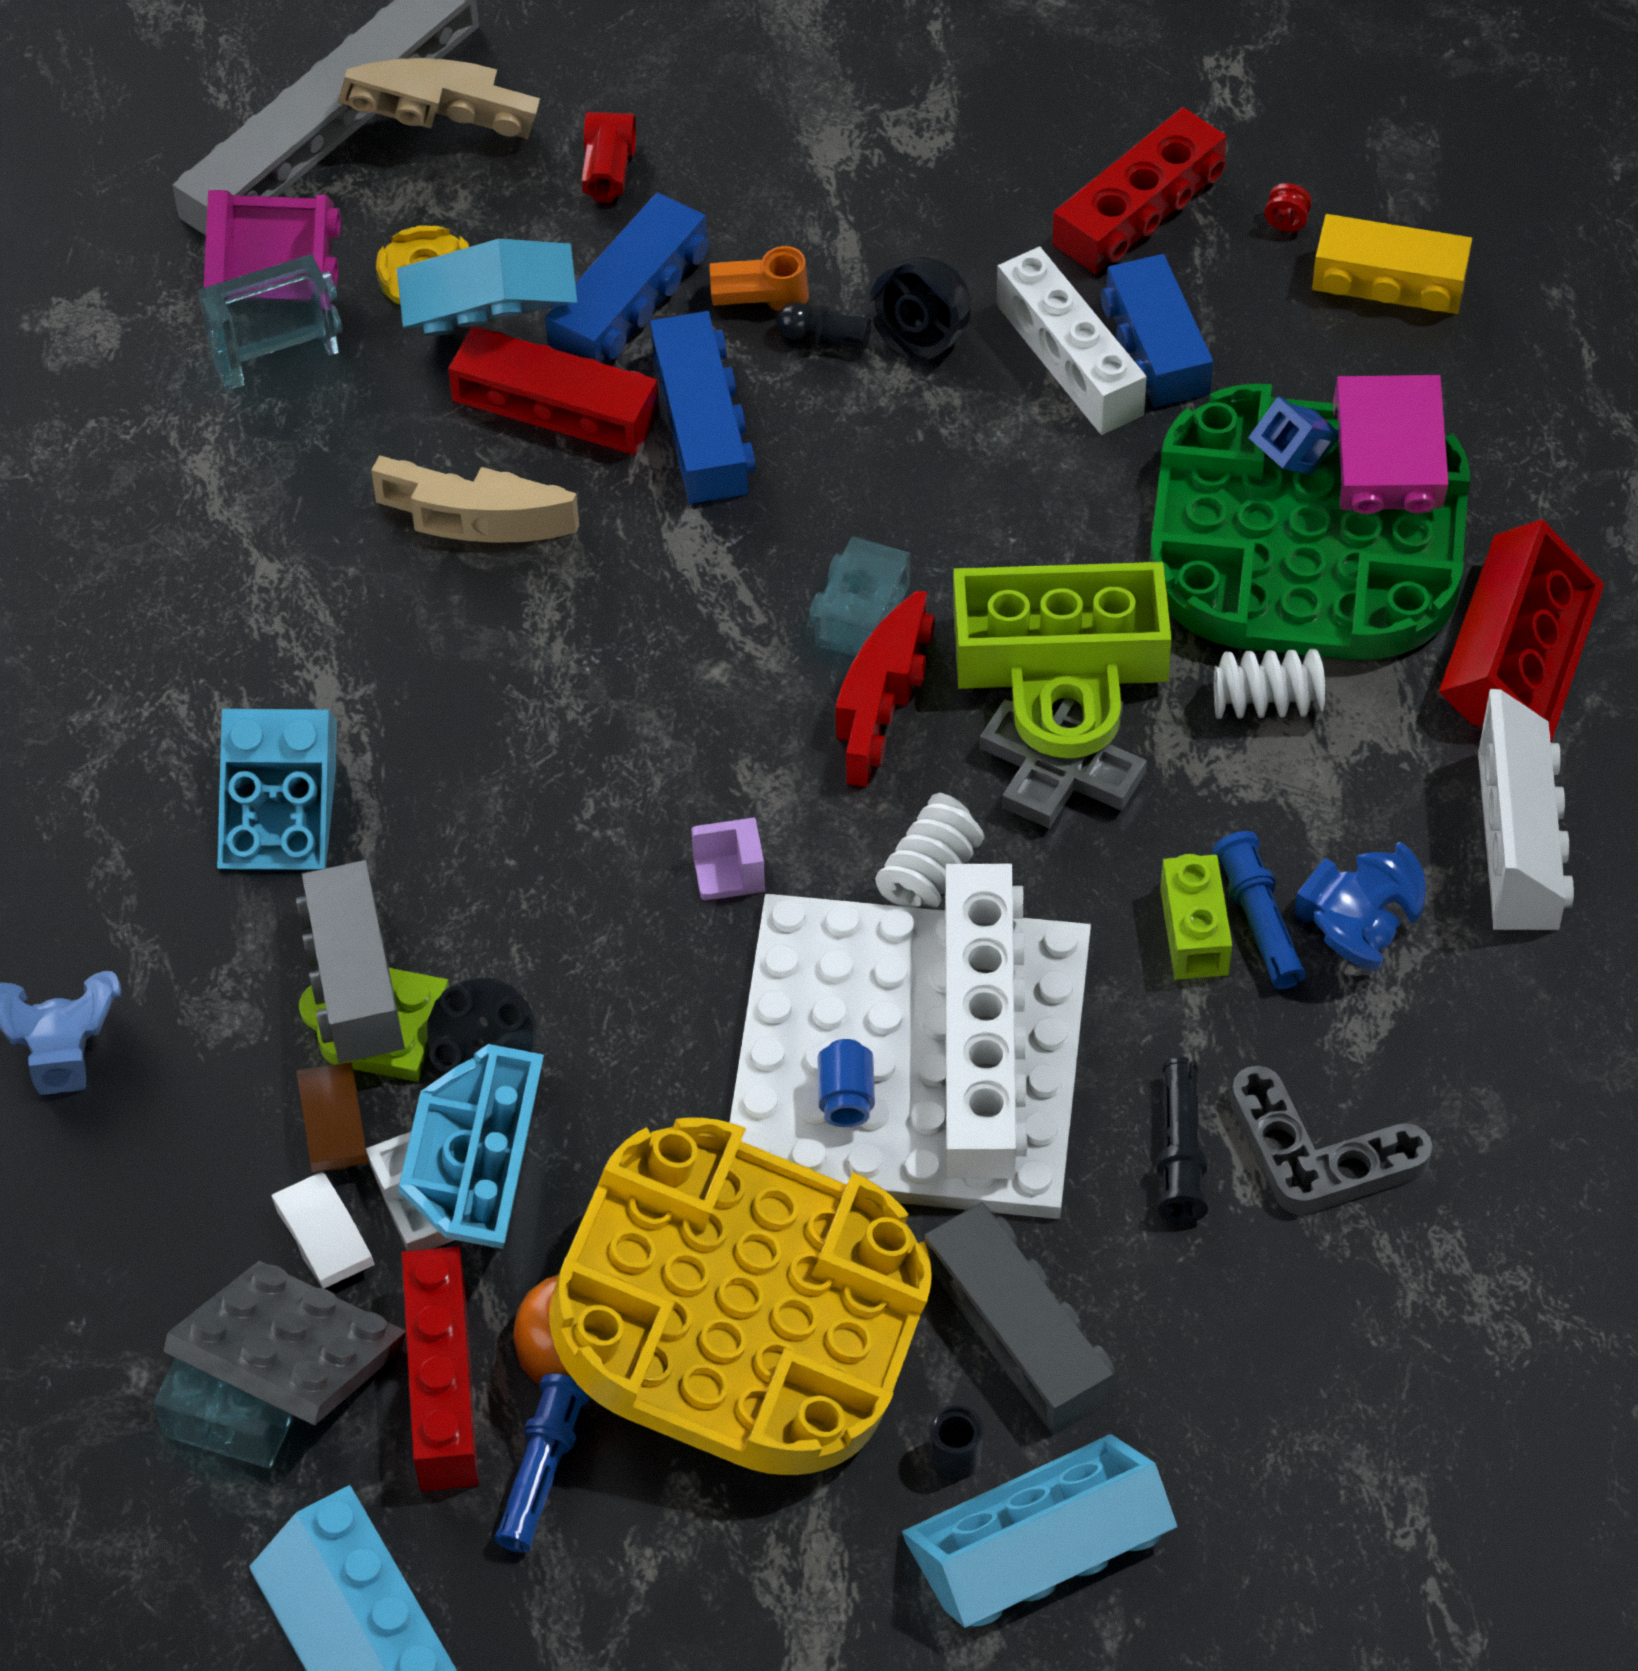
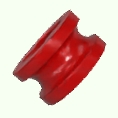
[1264,183,1312,232]

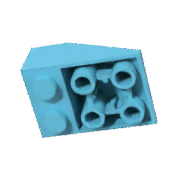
[217,709,337,870]

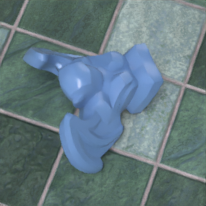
[0,971,121,1095]

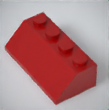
[1439,519,1604,742]

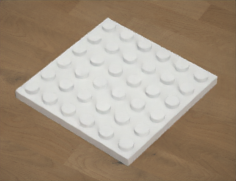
[730,894,1091,1219]

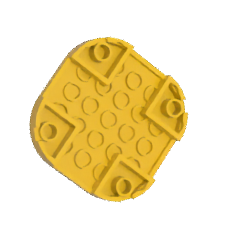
[549,1118,931,1475]

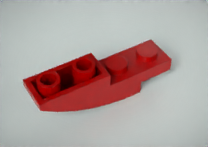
[835,591,935,787]

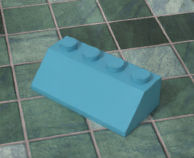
[902,1434,1178,1628]
[249,1485,457,1671]

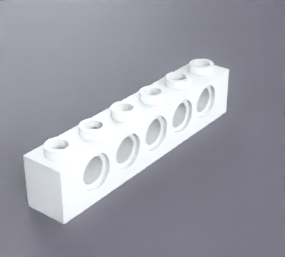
[945,864,1027,1178]

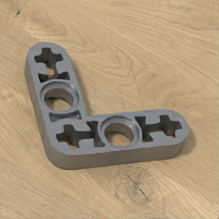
[1231,1066,1432,1215]

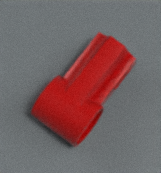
[582,112,636,203]

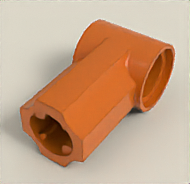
[710,246,809,311]

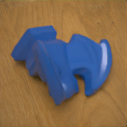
[1294,842,1426,971]

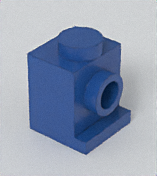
[1248,396,1339,475]

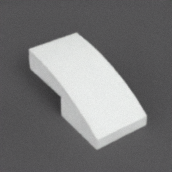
[366,1132,454,1251]
[271,1171,375,1289]

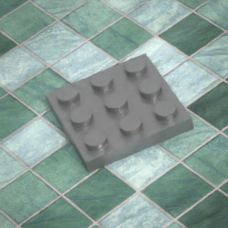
[164,1261,406,1425]

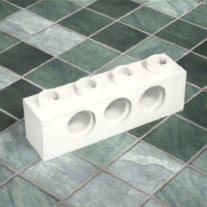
[996,246,1147,435]

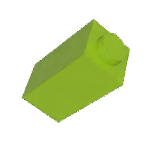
[1160,854,1232,980]

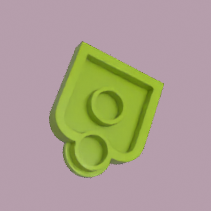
[299,968,449,1082]

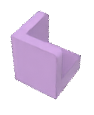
[691,817,765,901]

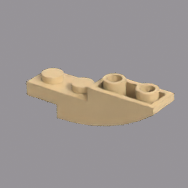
[338,58,540,139]
[371,455,579,543]

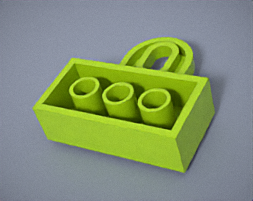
[953,562,1172,758]

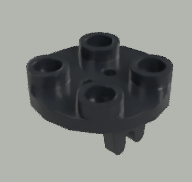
[427,977,536,1073]

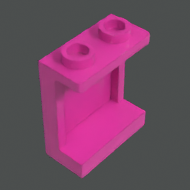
[203,190,341,300]
[1333,375,1448,514]

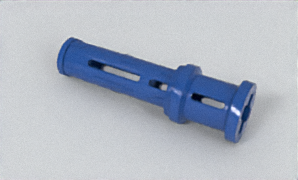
[1212,831,1306,989]
[494,1373,590,1553]

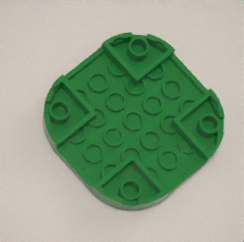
[1150,383,1470,660]

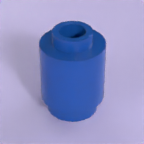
[817,1039,875,1127]

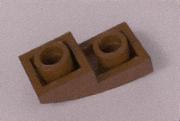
[296,1062,368,1172]

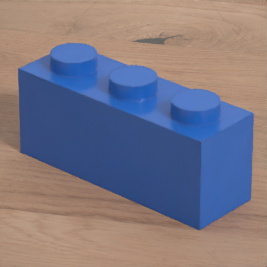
[1100,254,1213,408]

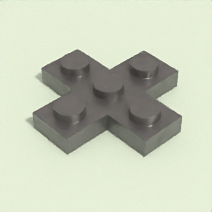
[980,698,1147,829]

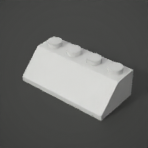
[1478,689,1574,930]

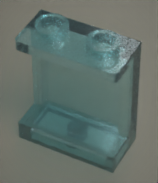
[198,254,343,391]

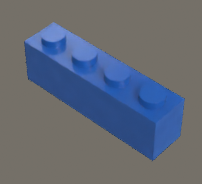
[545,192,709,364]
[650,311,756,504]

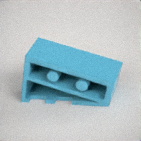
[396,239,578,336]

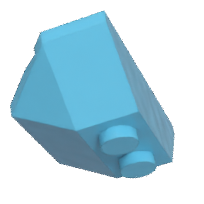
[398,1044,544,1249]

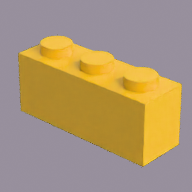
[1312,214,1472,314]

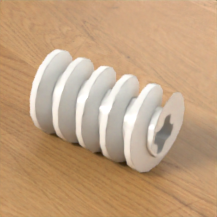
[1214,649,1325,719]
[875,792,984,909]

